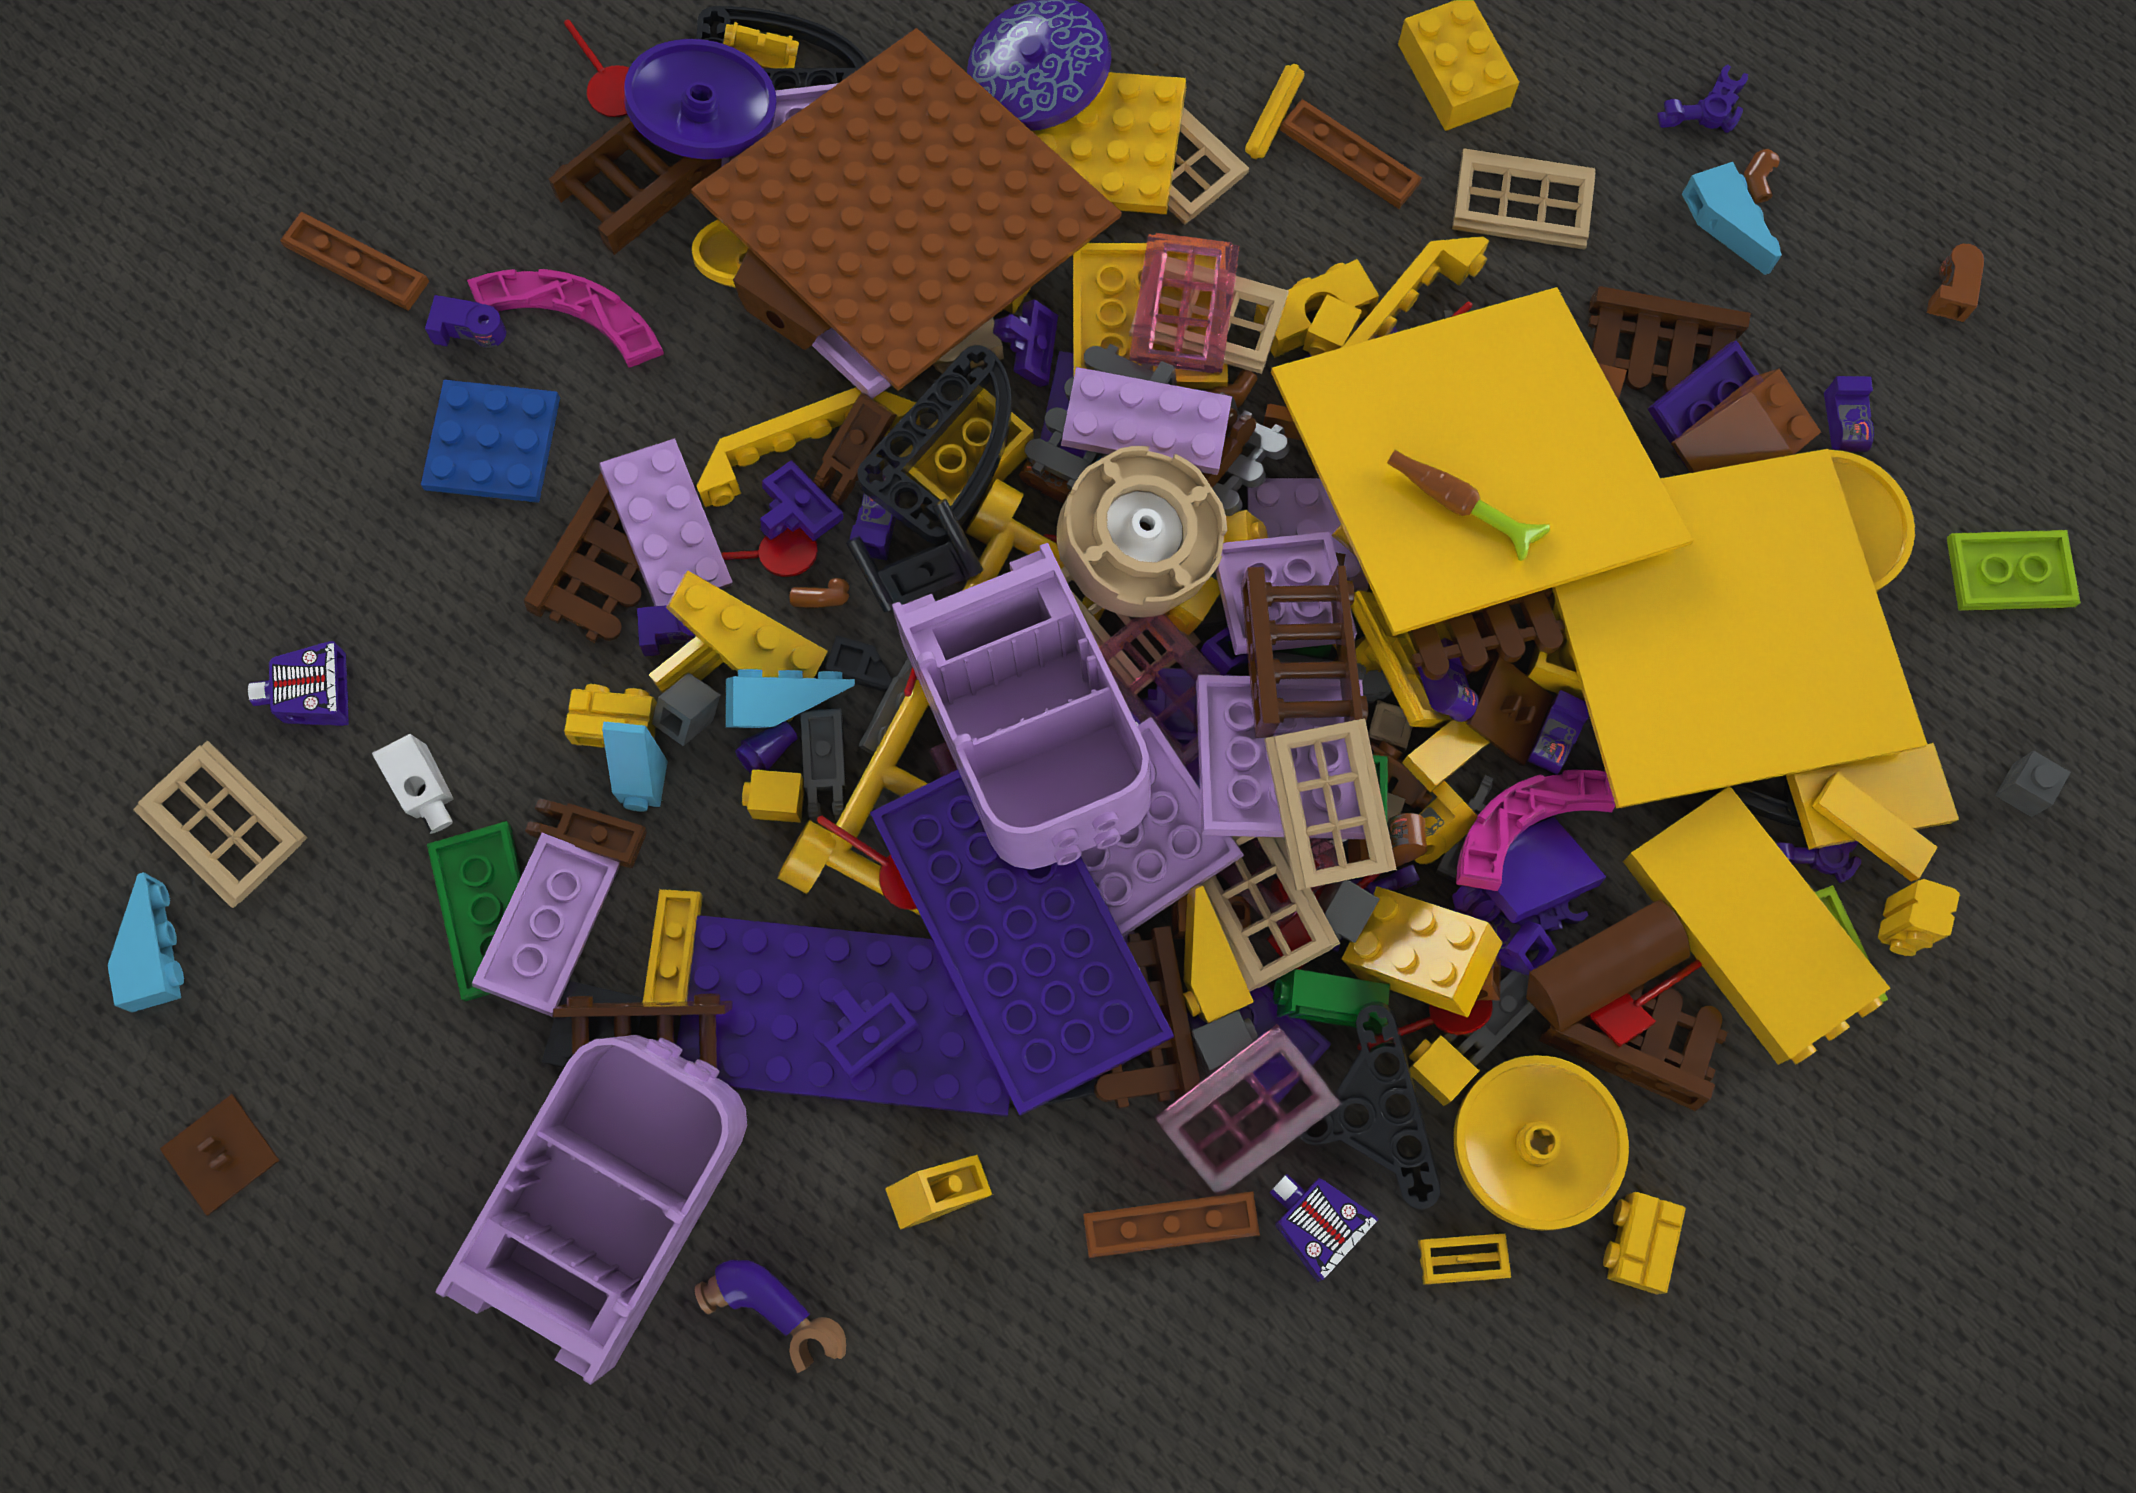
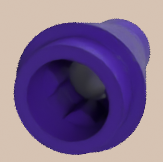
[735,721,798,775]

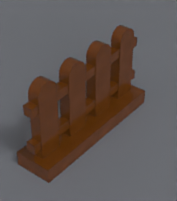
[1588,286,1751,393]
[524,473,641,643]
[1408,588,1565,680]
[1094,926,1202,1109]
[1539,984,1728,1111]

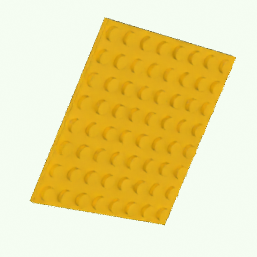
[1271,287,1694,636]
[1552,449,1927,809]

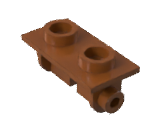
[1370,740,1432,810]

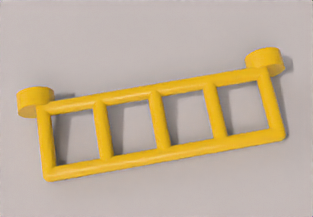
[777,478,1105,916]

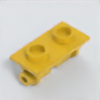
[723,22,799,68]

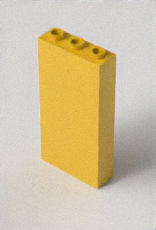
[1623,786,1890,1065]

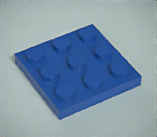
[421,380,560,503]

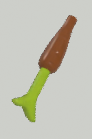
[1387,450,1550,561]

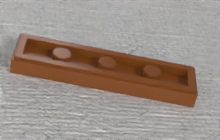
[1280,99,1422,209]
[280,212,429,311]
[1083,1191,1260,1258]

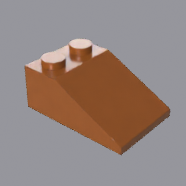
[1671,369,1821,473]

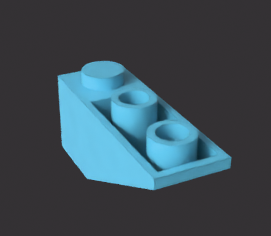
[1682,162,1782,275]
[726,669,855,728]
[108,873,184,1012]

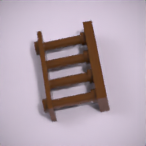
[548,116,722,255]
[1241,566,1368,738]
[553,993,734,1090]

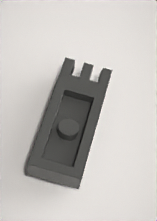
[1444,970,1535,1066]

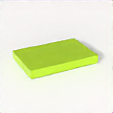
[1947,530,2080,611]

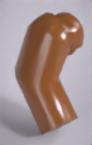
[1744,149,1780,204]
[1205,369,1258,408]
[789,578,850,608]

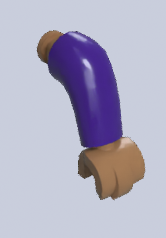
[695,1260,847,1373]

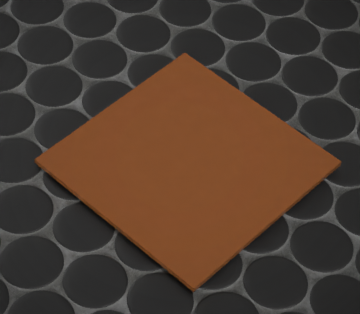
[691,28,1122,391]

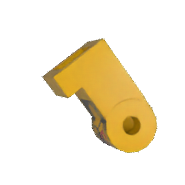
[1414,780,1478,864]

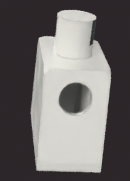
[372,734,453,834]

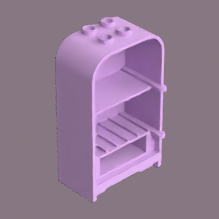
[892,543,1151,869]
[435,1035,747,1385]

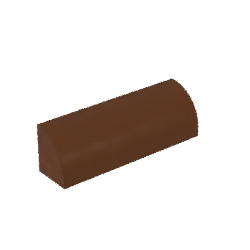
[1526,899,1690,1032]

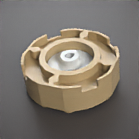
[1057,446,1227,617]

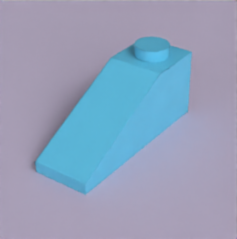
[602,721,668,812]

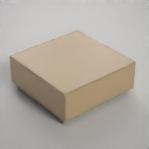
[1368,700,1412,752]

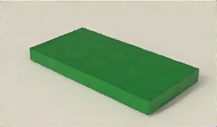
[427,821,522,1002]

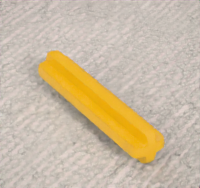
[1245,64,1305,160]

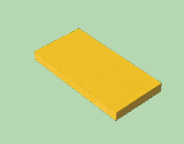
[1786,743,1959,850]

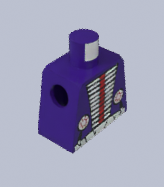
[248,641,349,726]
[1269,1174,1378,1282]

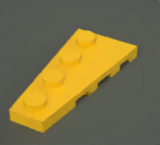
[666,571,828,722]

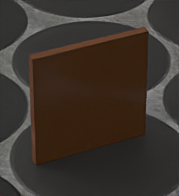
[1466,655,1553,765]
[160,1094,280,1216]

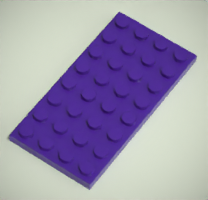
[870,769,1174,1116]
[677,915,1010,1117]

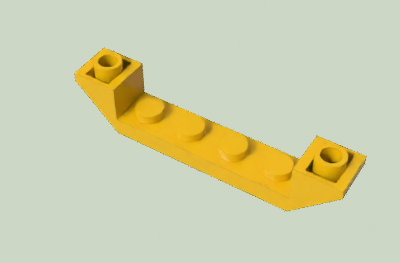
[1341,236,1489,348]
[696,387,921,507]

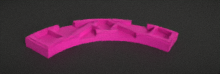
[467,269,664,368]
[1456,770,1616,891]

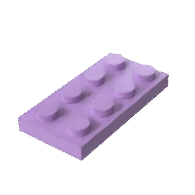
[1061,367,1232,475]
[599,438,733,606]
[472,833,620,1017]

